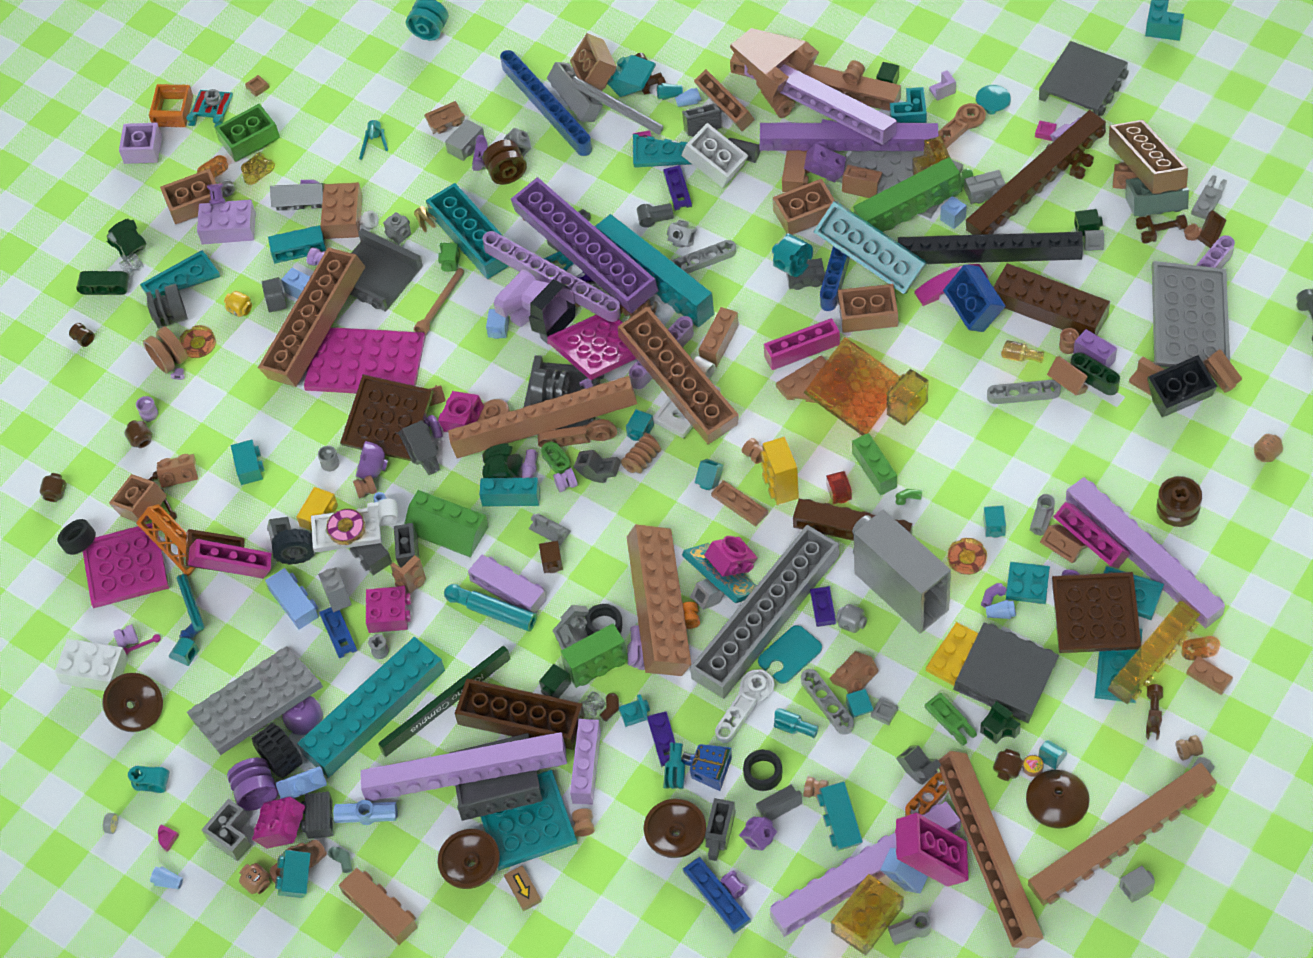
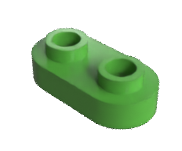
[541,442,571,474]

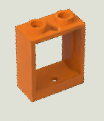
[149,84,193,127]

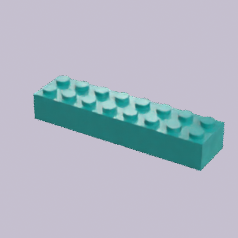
[595,214,714,328]
[297,636,445,778]

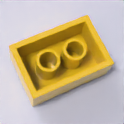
[760,436,799,505]

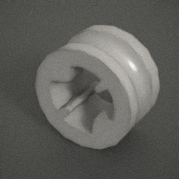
[204,89,221,106]
[219,179,235,197]

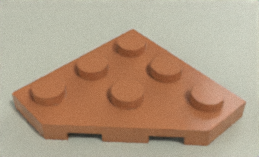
[776,355,855,406]

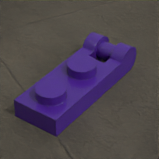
[663,165,692,211]
[647,711,676,767]

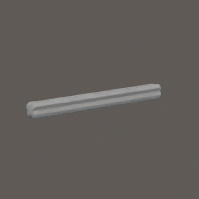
[570,76,663,134]

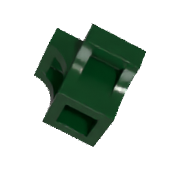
[980,701,1021,744]

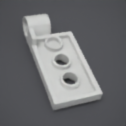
[653,356,721,439]
[311,499,398,553]

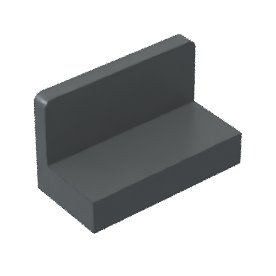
[728,138,761,163]
[756,784,802,821]

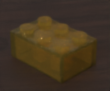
[831,873,904,956]

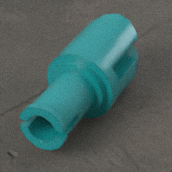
[773,708,819,738]
[663,743,685,789]

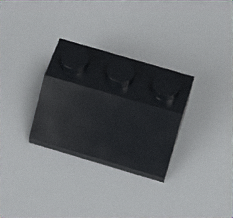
[1147,355,1217,418]

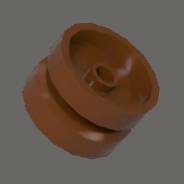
[482,140,527,185]
[1156,476,1202,527]

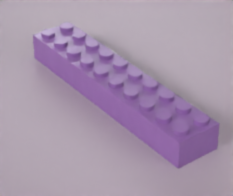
[511,177,658,313]

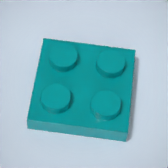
[1006,562,1050,604]

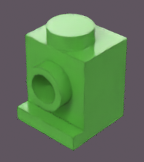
[438,243,460,272]

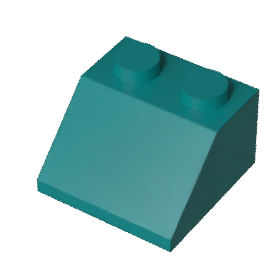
[607,55,656,97]

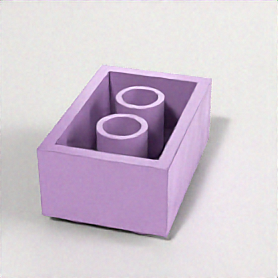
[197,199,256,245]

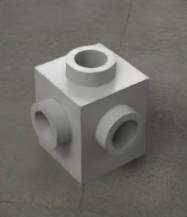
[504,128,531,156]
[383,212,411,245]
[667,220,697,247]

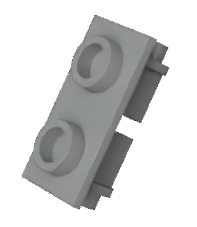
[529,513,571,546]

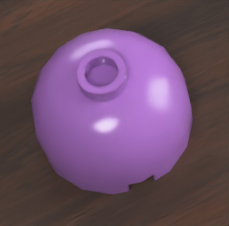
[355,441,388,479]
[282,696,323,735]

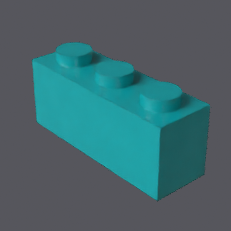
[268,225,326,264]
[479,478,540,507]
[817,782,863,851]

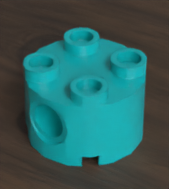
[772,233,813,277]

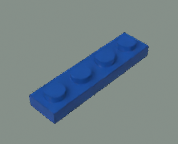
[683,857,751,934]

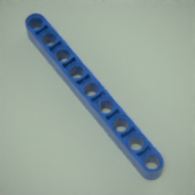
[500,50,592,156]

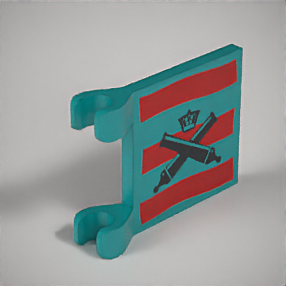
[186,90,233,127]

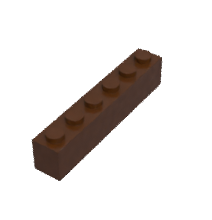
[793,498,913,541]

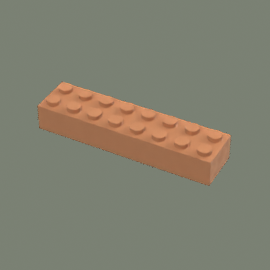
[258,247,366,387]
[618,307,739,445]
[626,524,692,676]

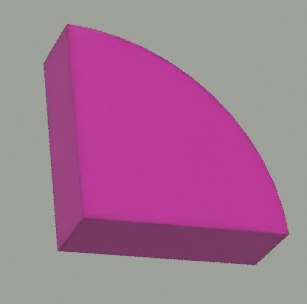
[158,824,179,852]

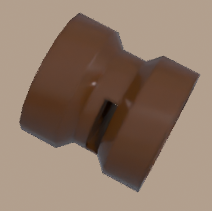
[69,323,95,347]

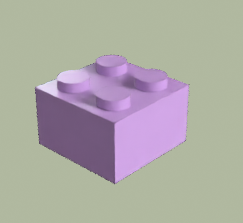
[119,123,162,164]

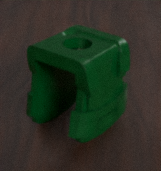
[106,218,147,261]
[482,443,523,478]

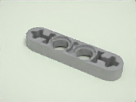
[672,240,737,274]
[987,380,1061,404]
[801,669,854,735]

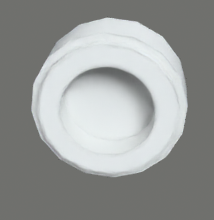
[359,210,379,229]

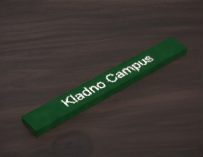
[378,646,511,757]

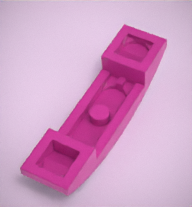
[914,264,988,306]

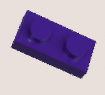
[810,586,836,627]

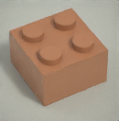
[109,474,167,524]

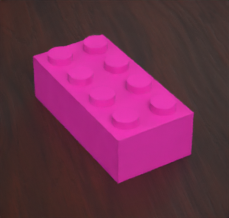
[895,813,968,887]

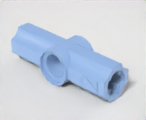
[333,800,398,825]

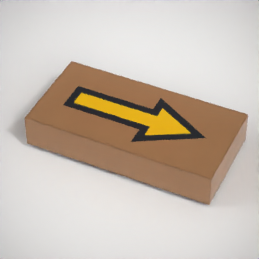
[504,865,542,911]

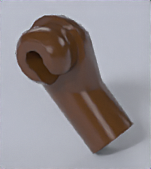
[599,693,619,722]

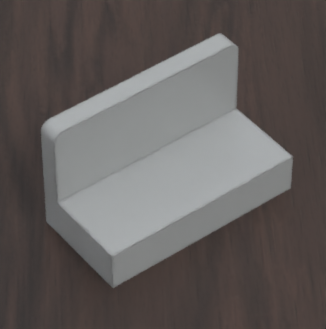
[552,620,588,650]

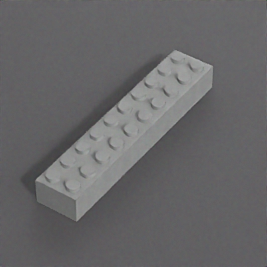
[690,525,839,699]

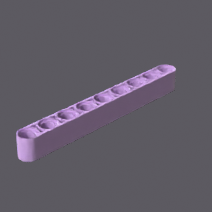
[483,231,621,322]

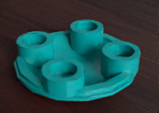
[976,85,1011,115]

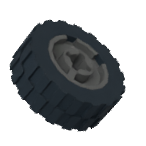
[271,528,314,565]

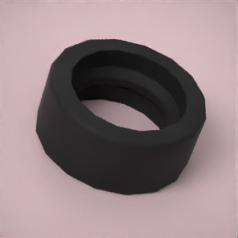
[57,519,96,555]
[585,604,623,636]
[743,749,783,791]

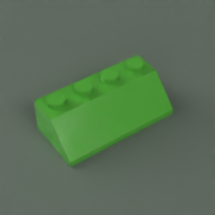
[404,490,488,558]

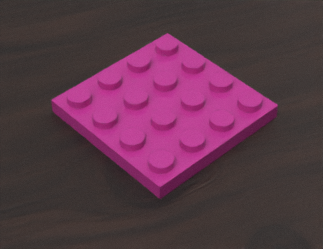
[547,314,636,380]
[83,523,169,608]

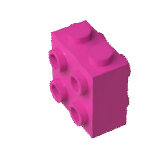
[366,586,411,633]
[252,797,305,849]

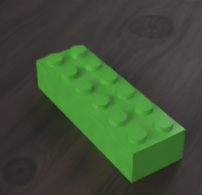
[853,157,962,232]

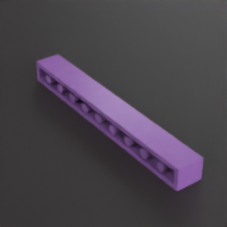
[760,123,939,151]

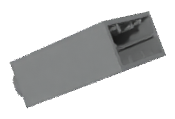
[852,509,951,634]

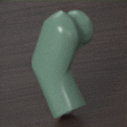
[328,847,352,873]

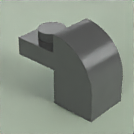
[261,277,287,313]
[574,450,622,483]
[896,745,941,785]

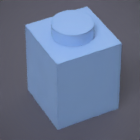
[940,196,966,229]
[486,309,509,339]

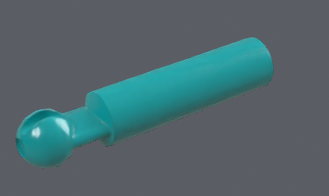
[444,584,537,632]

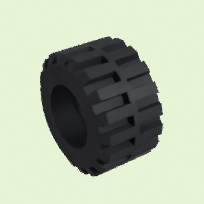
[252,723,303,778]

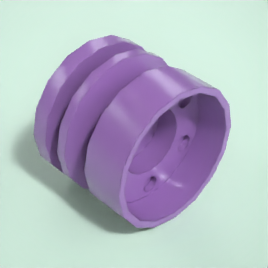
[227,757,279,811]

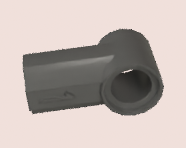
[637,203,674,228]

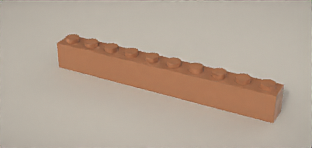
[730,53,901,111]
[448,376,637,459]
[938,751,1044,949]
[1028,762,1217,906]

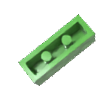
[852,433,897,495]

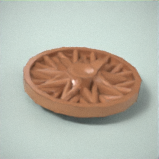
[477,399,510,422]

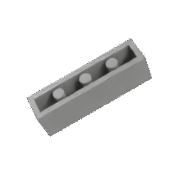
[547,62,603,122]

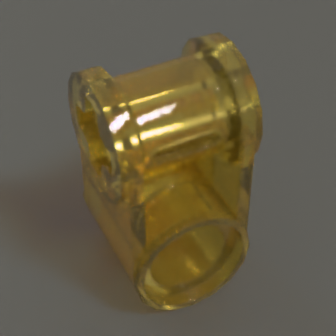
[241,152,275,185]

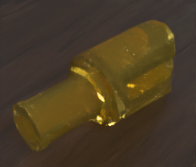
[1001,340,1045,363]

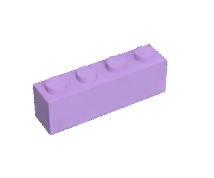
[468,554,546,613]
[570,719,601,805]

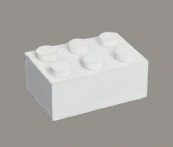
[682,123,748,188]
[54,639,128,691]

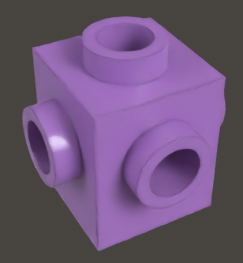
[739,816,777,851]

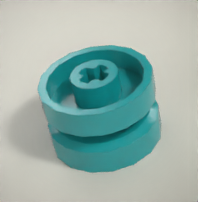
[405,0,449,41]

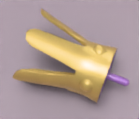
[414,206,437,232]

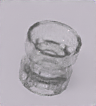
[119,253,144,277]
[581,691,606,719]

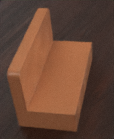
[842,165,882,198]
[1203,349,1242,393]
[1047,356,1088,396]
[1129,356,1164,395]
[1040,523,1087,563]

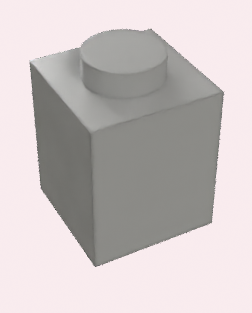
[690,579,724,610]
[1119,866,1155,903]

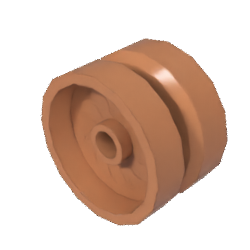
[143,326,188,374]

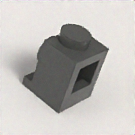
[267,517,291,544]

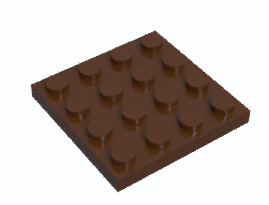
[340,374,434,461]
[1052,572,1141,653]

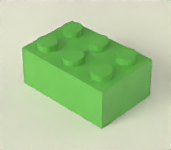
[214,103,280,162]
[560,623,628,688]

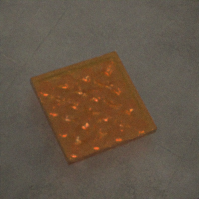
[804,337,906,436]

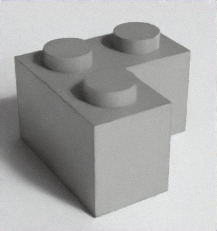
[202,799,251,861]

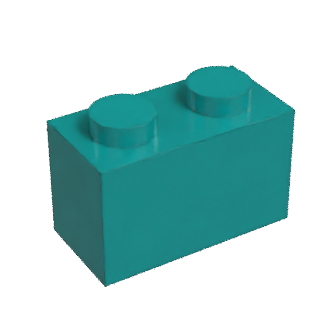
[230,439,265,485]
[275,850,311,898]

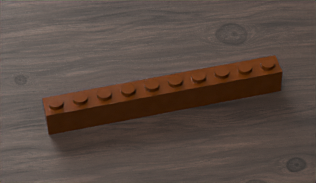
[966,110,1106,235]

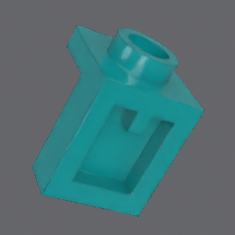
[619,694,650,727]

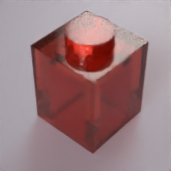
[826,471,852,504]

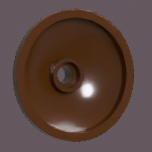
[102,673,163,732]
[1026,770,1090,829]
[644,799,707,858]
[437,829,500,889]

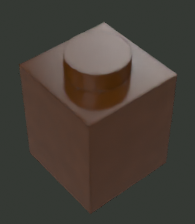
[539,540,563,573]

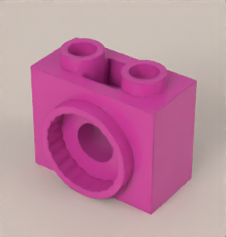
[438,391,484,432]
[704,536,758,577]

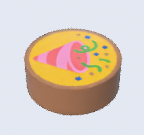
[1022,755,1044,777]

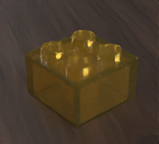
[886,369,929,426]

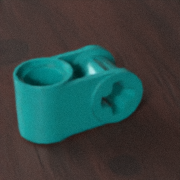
[128,766,170,793]

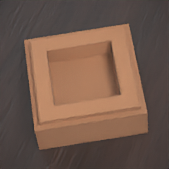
[245,75,270,97]

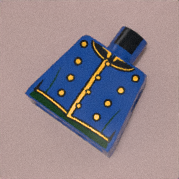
[681,744,732,791]

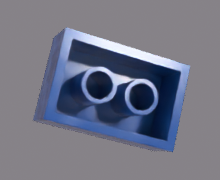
[943,264,1006,332]

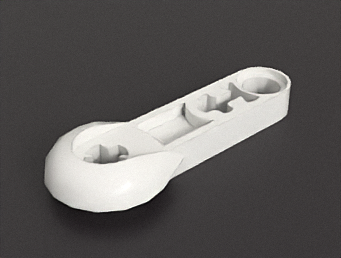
[715,669,774,743]

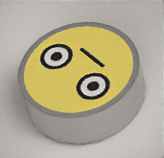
[103,813,118,834]

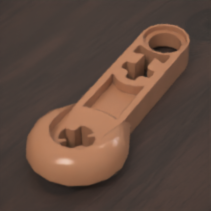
[931,103,986,155]
[538,419,617,448]

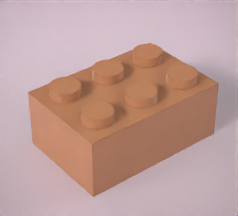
[570,33,617,91]
[160,168,216,225]
[773,178,835,235]
[320,182,363,239]
[838,284,898,333]

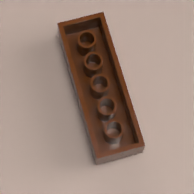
[993,263,1110,336]
[454,679,585,750]

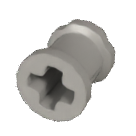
[368,634,389,659]

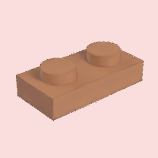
[1186,656,1233,696]

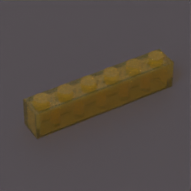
[1108,600,1200,705]

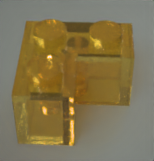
[912,136,951,175]

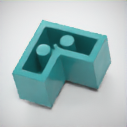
[1145,0,1184,41]
[890,87,927,123]

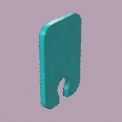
[758,625,822,684]

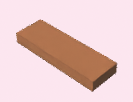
[711,480,768,527]

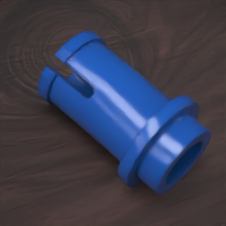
[179,623,200,640]

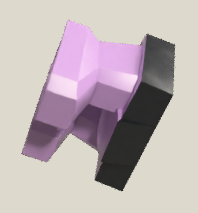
[494,270,575,345]

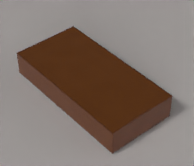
[1197,210,1226,248]

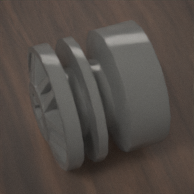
[146,283,188,329]
[530,368,570,405]

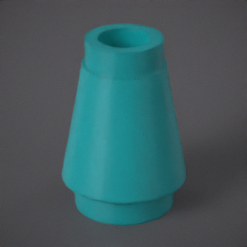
[657,83,683,100]

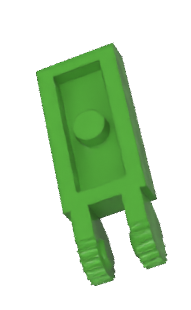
[925,693,977,746]

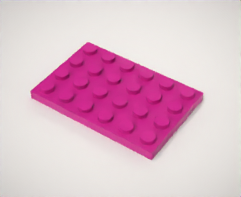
[304,327,426,394]

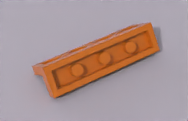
[136,504,195,576]

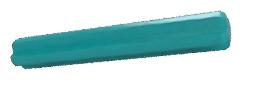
[176,574,204,632]

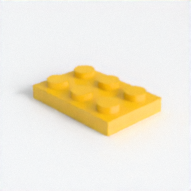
[926,622,978,686]

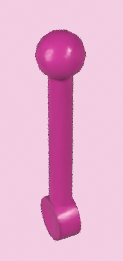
[123,634,161,655]

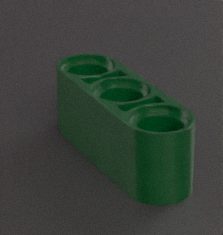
[76,271,130,295]
[1070,353,1120,395]

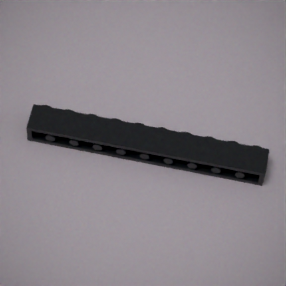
[898,232,1083,264]

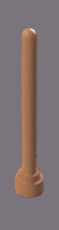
[414,268,464,336]

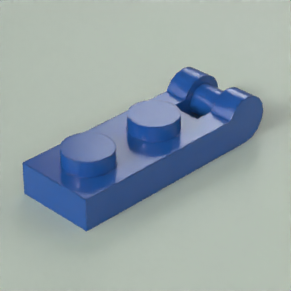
[319,607,357,659]

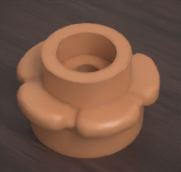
[1184,224,1202,241]

